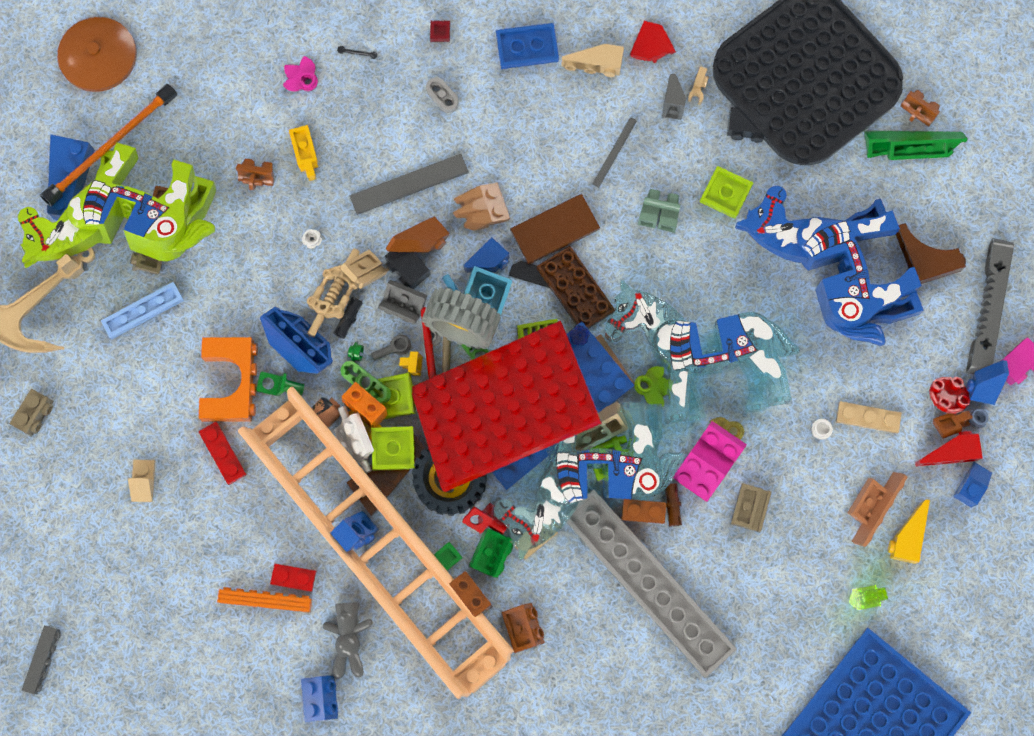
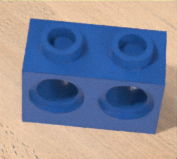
[331,511,379,552]

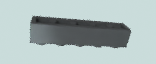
[21,625,61,694]

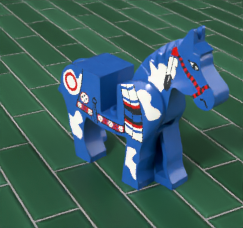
[735,186,924,346]

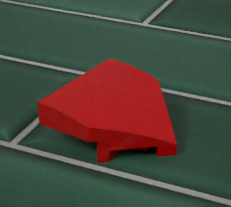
[630,21,676,63]

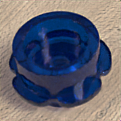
[569,325,590,346]

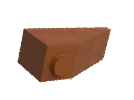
[386,216,450,253]

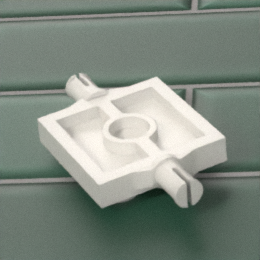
[334,406,374,474]

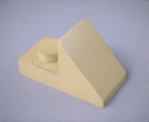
[128,460,155,502]

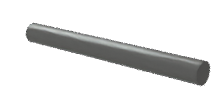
[592,118,637,188]

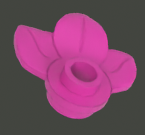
[283,56,318,92]

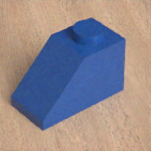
[463,237,510,273]
[966,360,1009,405]
[953,462,992,508]

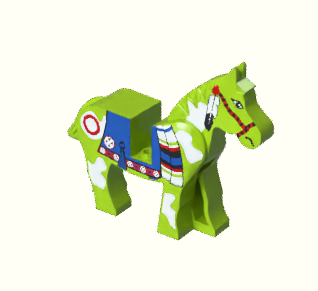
[18,142,216,268]

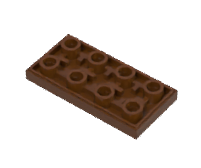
[510,194,600,265]
[536,246,616,329]

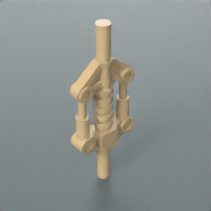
[307,248,360,337]

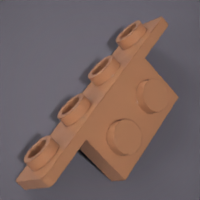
[847,472,908,547]

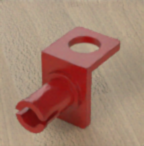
[462,503,508,535]

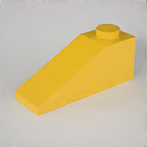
[887,499,930,564]

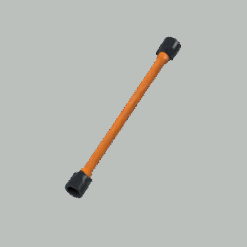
[40,84,177,207]

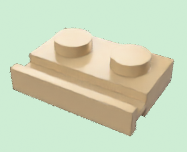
[341,249,389,289]

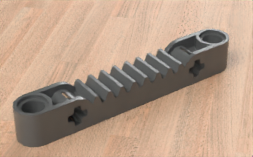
[966,238,1014,375]

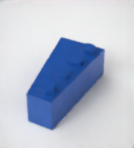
[47,134,95,221]

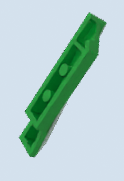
[864,131,968,160]

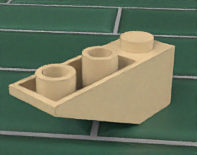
[561,44,624,77]

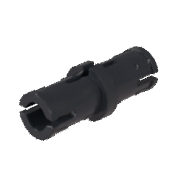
[333,297,363,339]

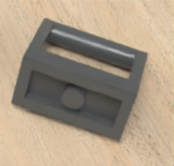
[662,74,686,120]

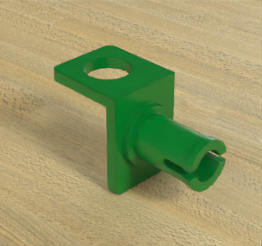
[256,372,305,396]

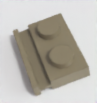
[731,483,772,533]

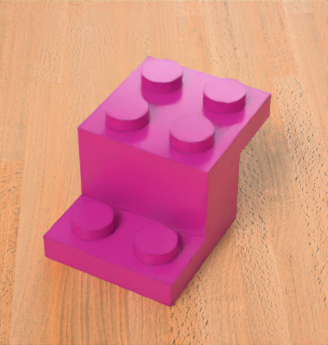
[673,421,747,502]

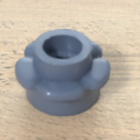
[969,408,989,428]

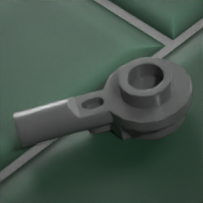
[371,335,411,361]

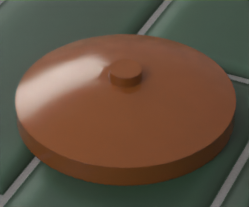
[57,17,137,92]

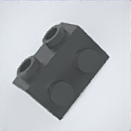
[378,280,428,324]

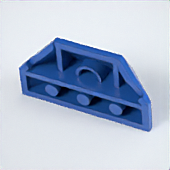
[260,307,333,374]

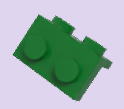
[468,528,514,578]

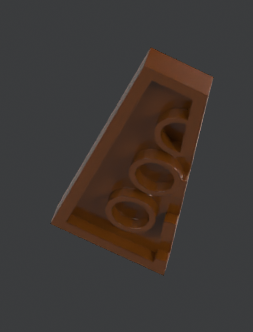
[346,434,426,517]

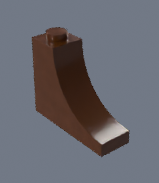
[896,223,966,284]

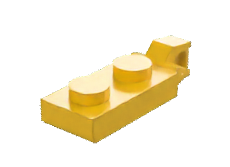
[289,125,318,181]

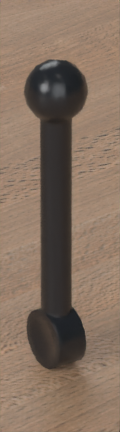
[337,46,377,59]

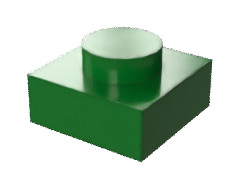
[434,542,463,571]

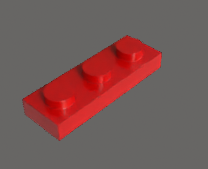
[198,421,247,485]

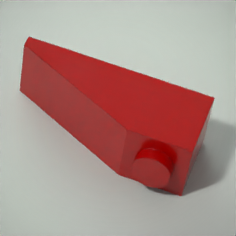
[915,431,983,467]

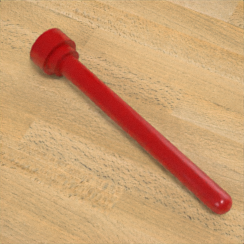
[421,307,436,379]

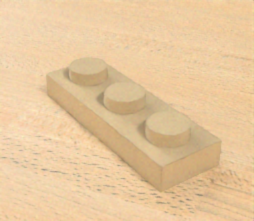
[836,401,902,434]

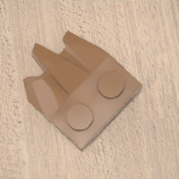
[453,182,510,231]

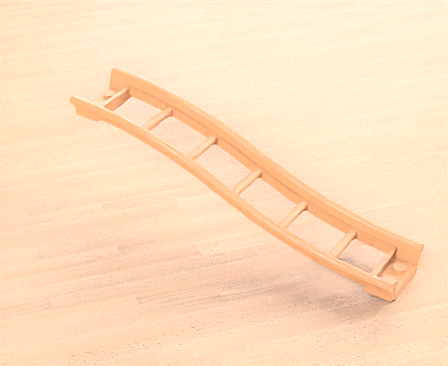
[238,387,514,699]

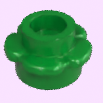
[348,342,364,362]

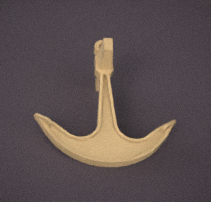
[0,248,95,353]

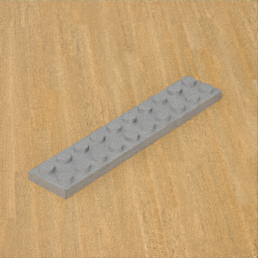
[562,490,737,678]

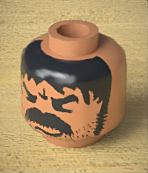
[311,397,340,427]

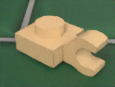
[688,66,709,105]

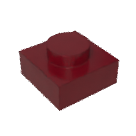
[430,21,450,42]

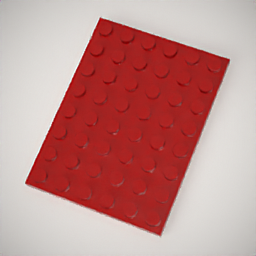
[412,320,602,492]

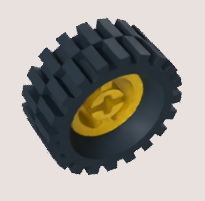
[412,449,487,516]

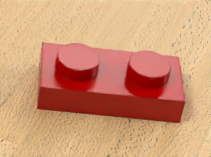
[270,563,317,592]

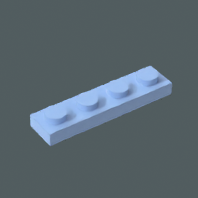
[101,282,184,339]

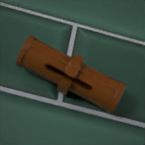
[664,483,682,527]

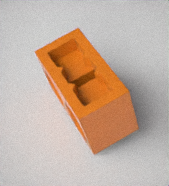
[341,382,387,428]

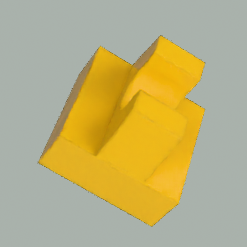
[399,351,423,376]

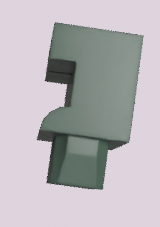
[638,189,680,233]

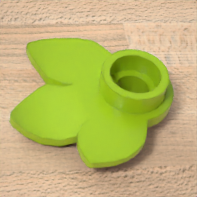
[634,366,674,407]

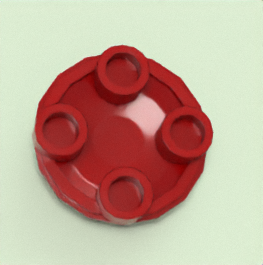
[929,377,970,414]

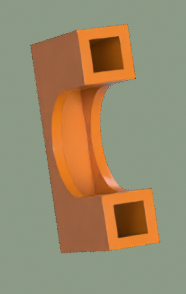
[199,337,258,422]

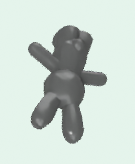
[323,603,373,679]

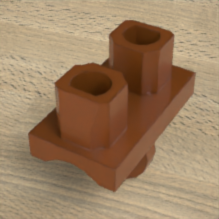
[900,90,940,127]
[236,158,274,191]

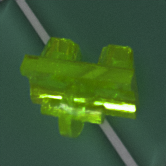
[849,585,888,611]

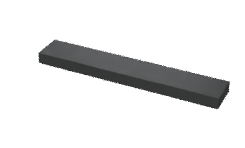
[349,154,469,215]

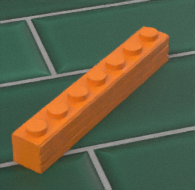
[217,587,313,613]

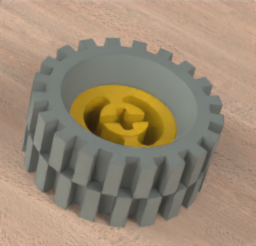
[422,288,501,349]

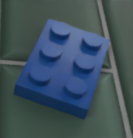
[496,23,559,69]

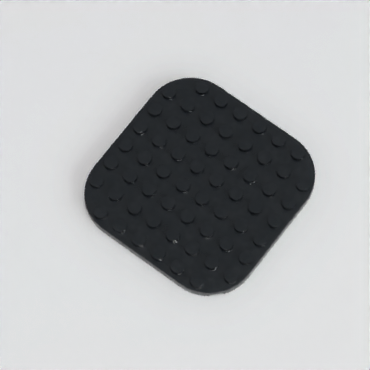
[713,0,904,166]

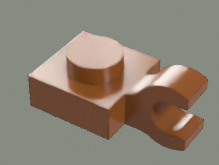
[933,411,973,439]

